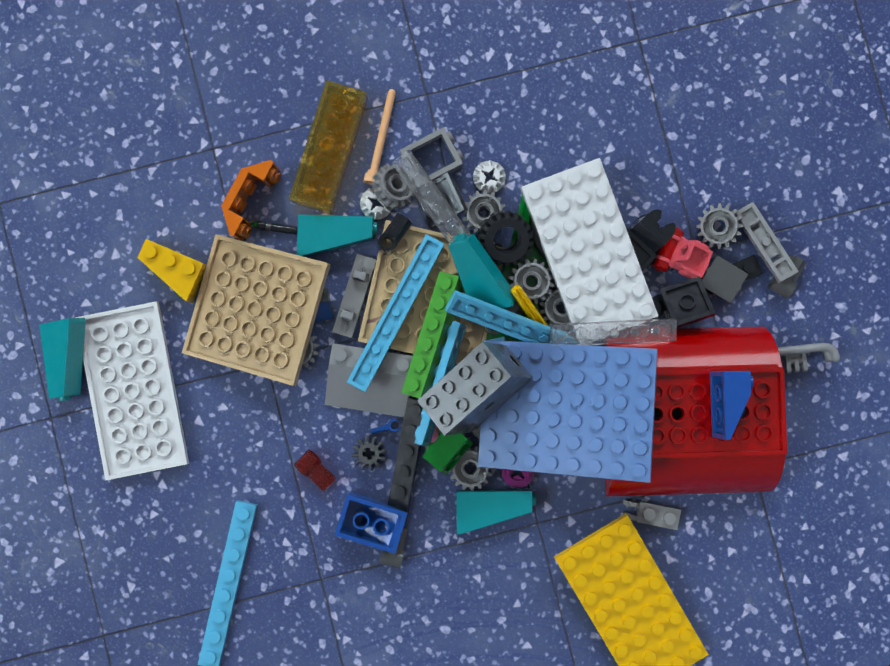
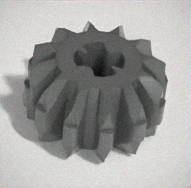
[352,435,387,471]

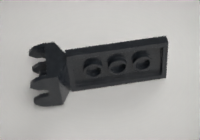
[626,209,676,271]

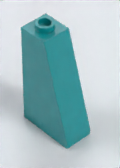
[297,215,378,257]
[448,233,516,308]
[39,318,86,402]
[456,488,536,534]

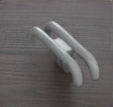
[778,343,840,374]

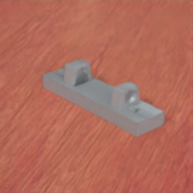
[735,202,799,284]
[332,254,376,338]

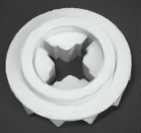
[473,160,506,193]
[360,188,392,220]

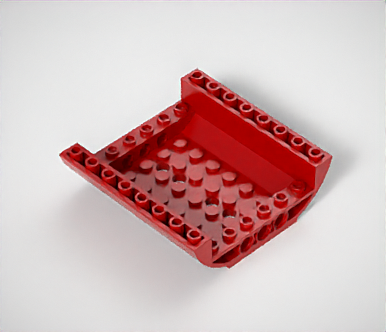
[601,327,787,497]

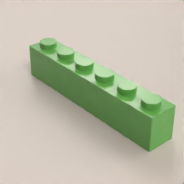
[401,271,464,398]

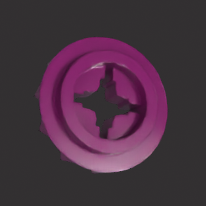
[501,469,534,488]

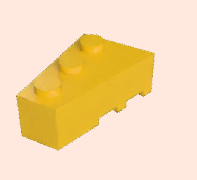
[137,239,207,303]

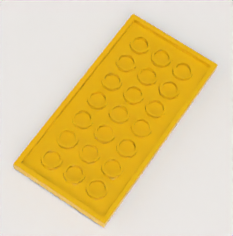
[554,513,709,666]

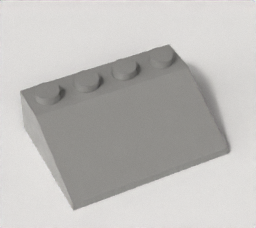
[325,343,413,417]

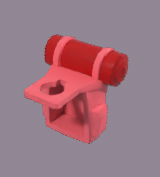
[652,227,713,279]

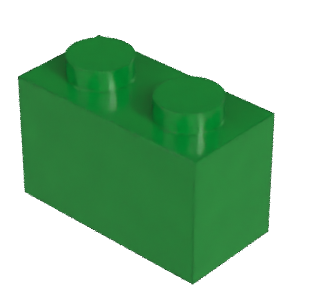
[422,431,473,476]

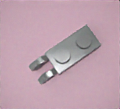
[621,499,681,530]

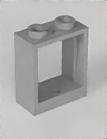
[400,127,464,188]

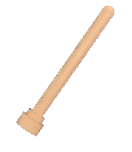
[363,89,396,185]

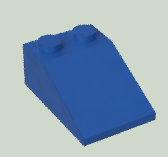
[710,371,754,440]
[335,491,408,554]

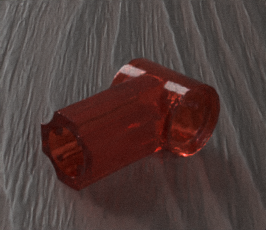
[294,449,336,491]

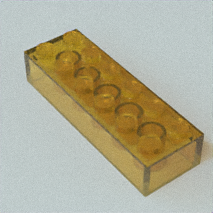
[289,80,368,215]

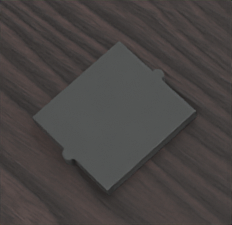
[701,255,748,303]

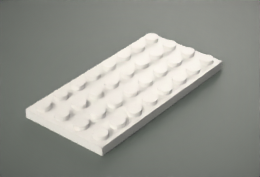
[520,158,658,345]
[75,301,189,481]

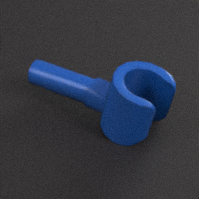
[371,419,400,434]

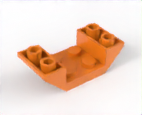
[221,160,281,241]

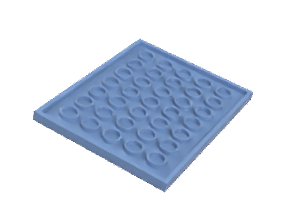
[478,340,658,483]

